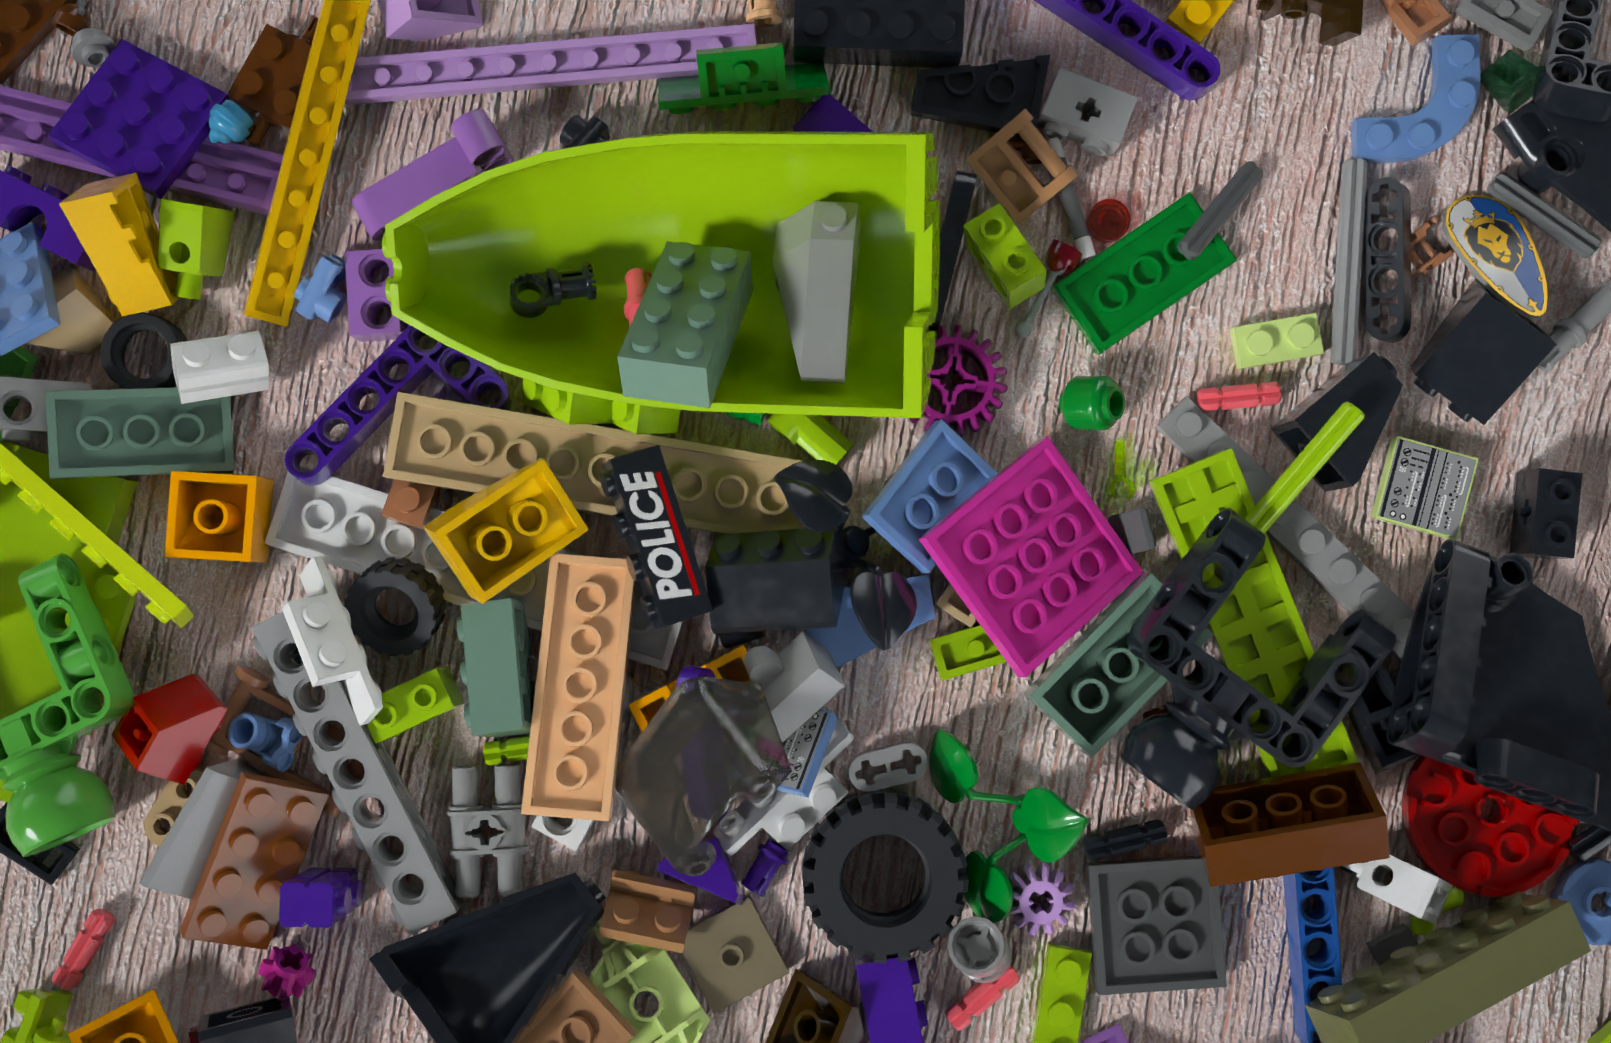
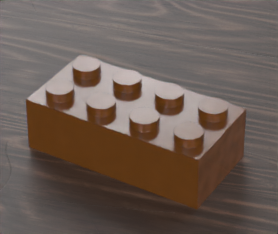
[1190,762,1390,887]

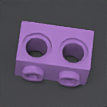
[345,249,409,342]

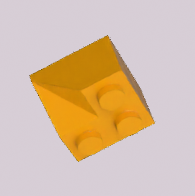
[164,471,274,563]

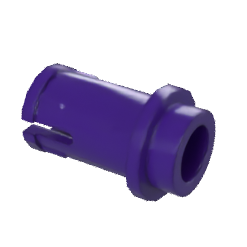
[741,839,790,897]

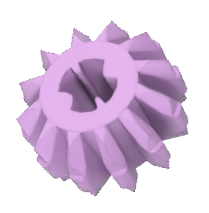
[1009,861,1075,936]

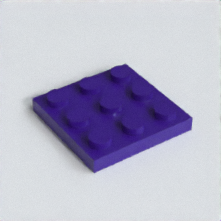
[48,39,231,200]

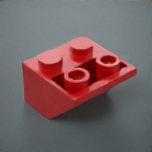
[111,674,227,785]

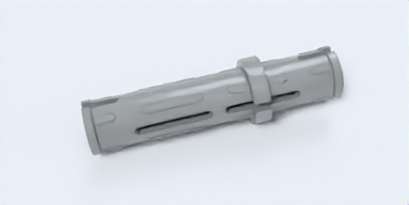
[1537,277,1611,372]

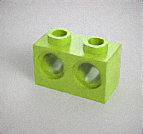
[963,203,1046,310]
[366,666,465,744]

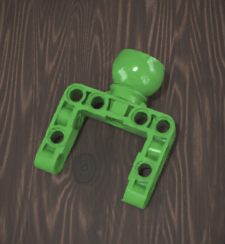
[0,553,134,857]

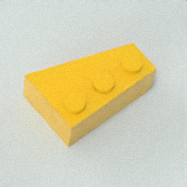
[59,173,179,317]

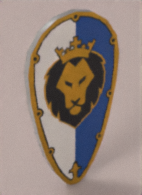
[1442,194,1548,320]

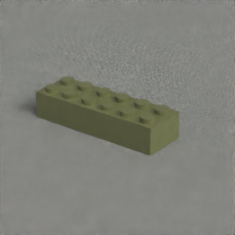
[1305,891,1592,1043]

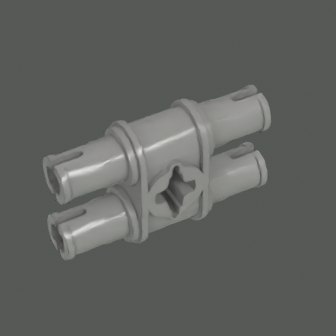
[447,763,529,898]

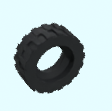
[344,557,447,657]

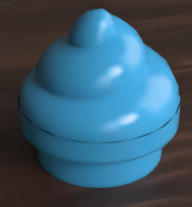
[208,100,253,144]

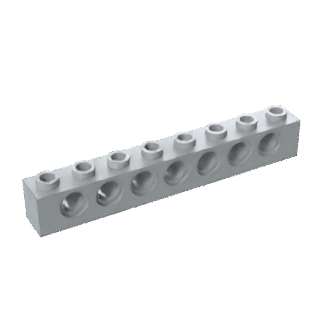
[251,612,464,936]

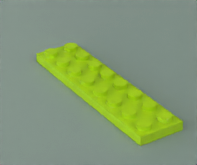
[1149,448,1358,778]

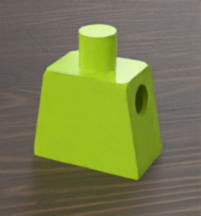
[158,199,235,300]

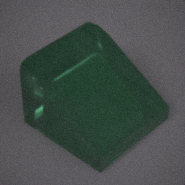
[1480,50,1538,114]

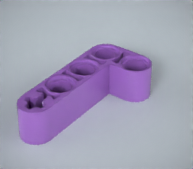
[351,109,514,241]

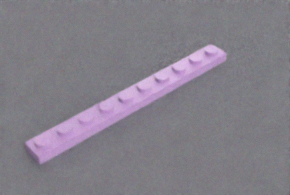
[345,24,756,105]

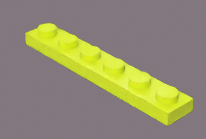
[0,443,194,629]

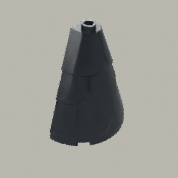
[369,873,606,1043]

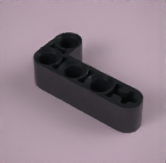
[1532,0,1611,122]

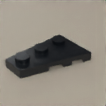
[910,54,1051,138]

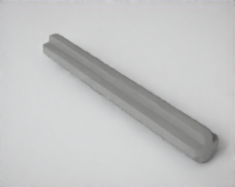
[1330,158,1368,365]

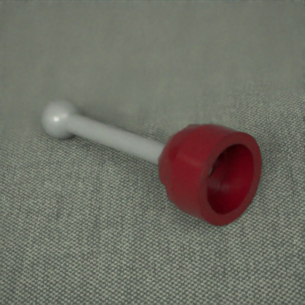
[1015,239,1083,337]

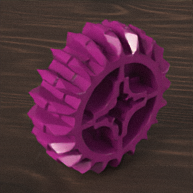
[909,325,1008,438]

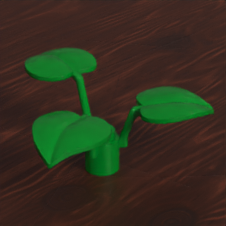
[929,728,1089,923]

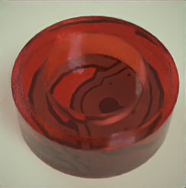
[1086,199,1131,243]

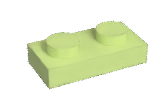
[1230,313,1324,370]

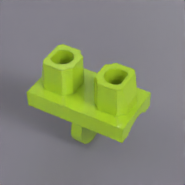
[0,988,73,1043]

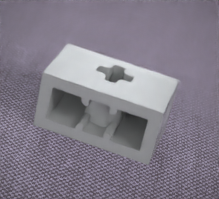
[1037,67,1138,156]

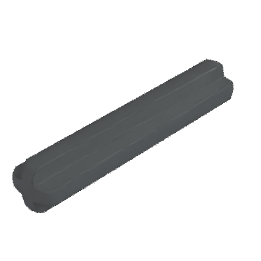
[1177,161,1263,260]
[1487,171,1602,258]

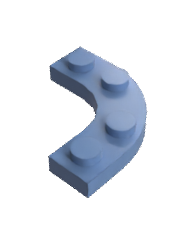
[1351,34,1480,163]

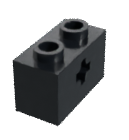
[1509,468,1583,560]

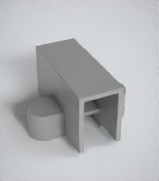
[737,632,845,749]

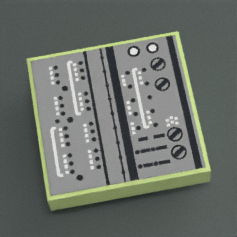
[1370,436,1479,540]

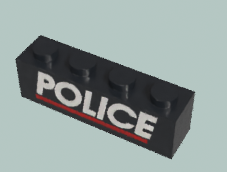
[599,445,713,629]

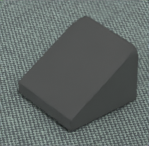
[1108,507,1157,554]

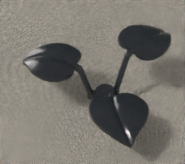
[774,460,917,651]

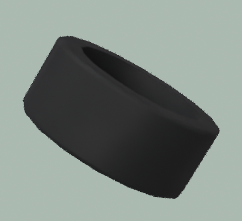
[100,312,188,389]

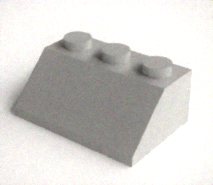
[139,758,269,899]

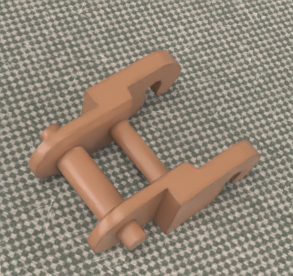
[1411,215,1455,276]

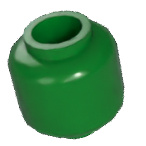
[1059,376,1125,430]

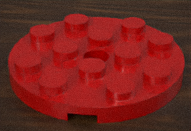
[1402,755,1578,897]

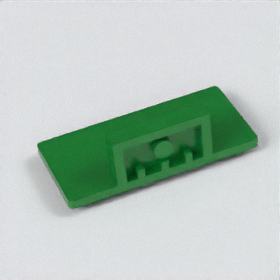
[658,42,830,114]

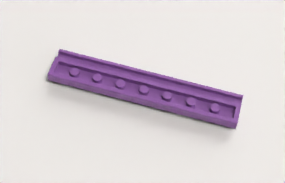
[0,85,283,215]

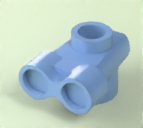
[294,254,347,323]
[228,712,303,772]

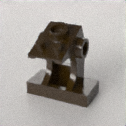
[1256,0,1363,47]

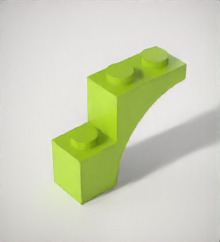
[522,379,680,435]

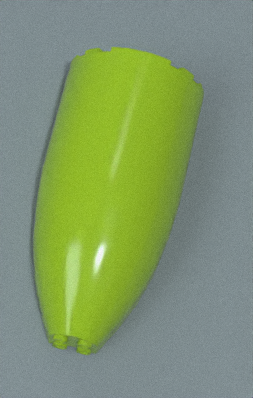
[382,131,940,418]

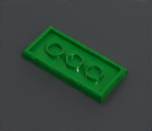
[1051,192,1237,355]

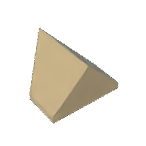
[26,264,116,355]

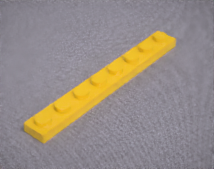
[243,0,371,327]

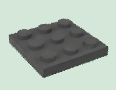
[1086,856,1227,995]

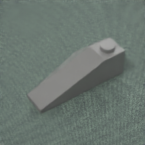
[772,201,862,383]

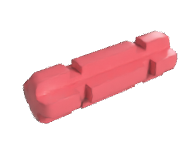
[1196,382,1281,412]
[52,908,115,990]
[945,964,1020,1031]

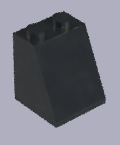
[1410,280,1557,425]
[1270,352,1403,492]
[197,997,298,1043]

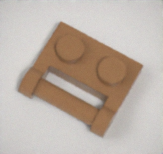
[965,108,1079,224]

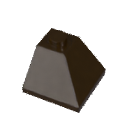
[765,968,867,1043]

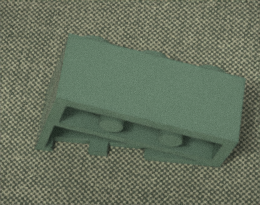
[456,598,536,738]

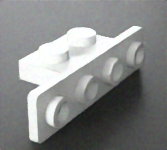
[282,556,383,726]
[713,719,854,856]

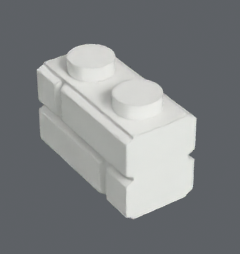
[170,331,269,404]

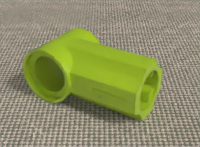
[767,414,854,465]

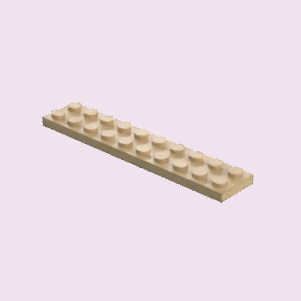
[383,392,805,534]

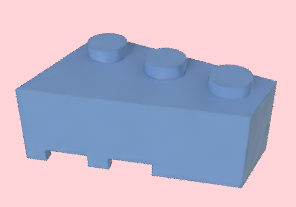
[806,575,935,667]

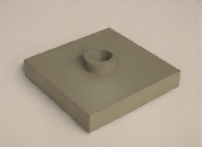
[682,895,789,1014]

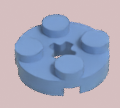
[1549,857,1611,946]

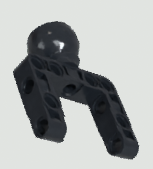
[1118,508,1396,810]

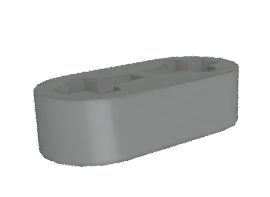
[848,741,928,792]

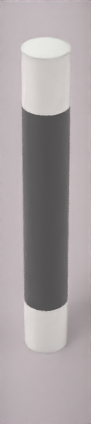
[1046,137,1096,261]

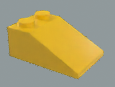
[423,458,589,604]

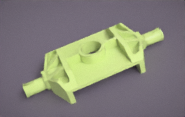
[588,918,711,1043]

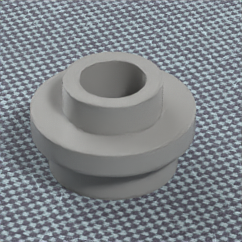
[71,28,115,67]

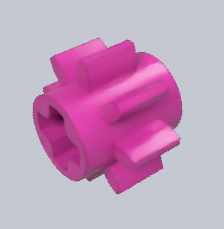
[257,944,316,1001]

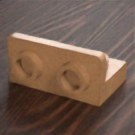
[599,870,696,953]

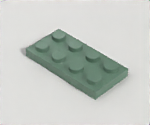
[45,388,234,479]

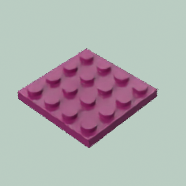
[919,436,1144,677]

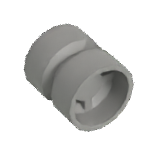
[948,916,1012,984]

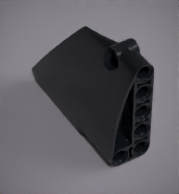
[1387,539,1611,831]

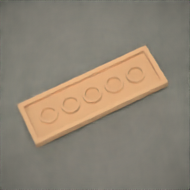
[521,554,636,822]

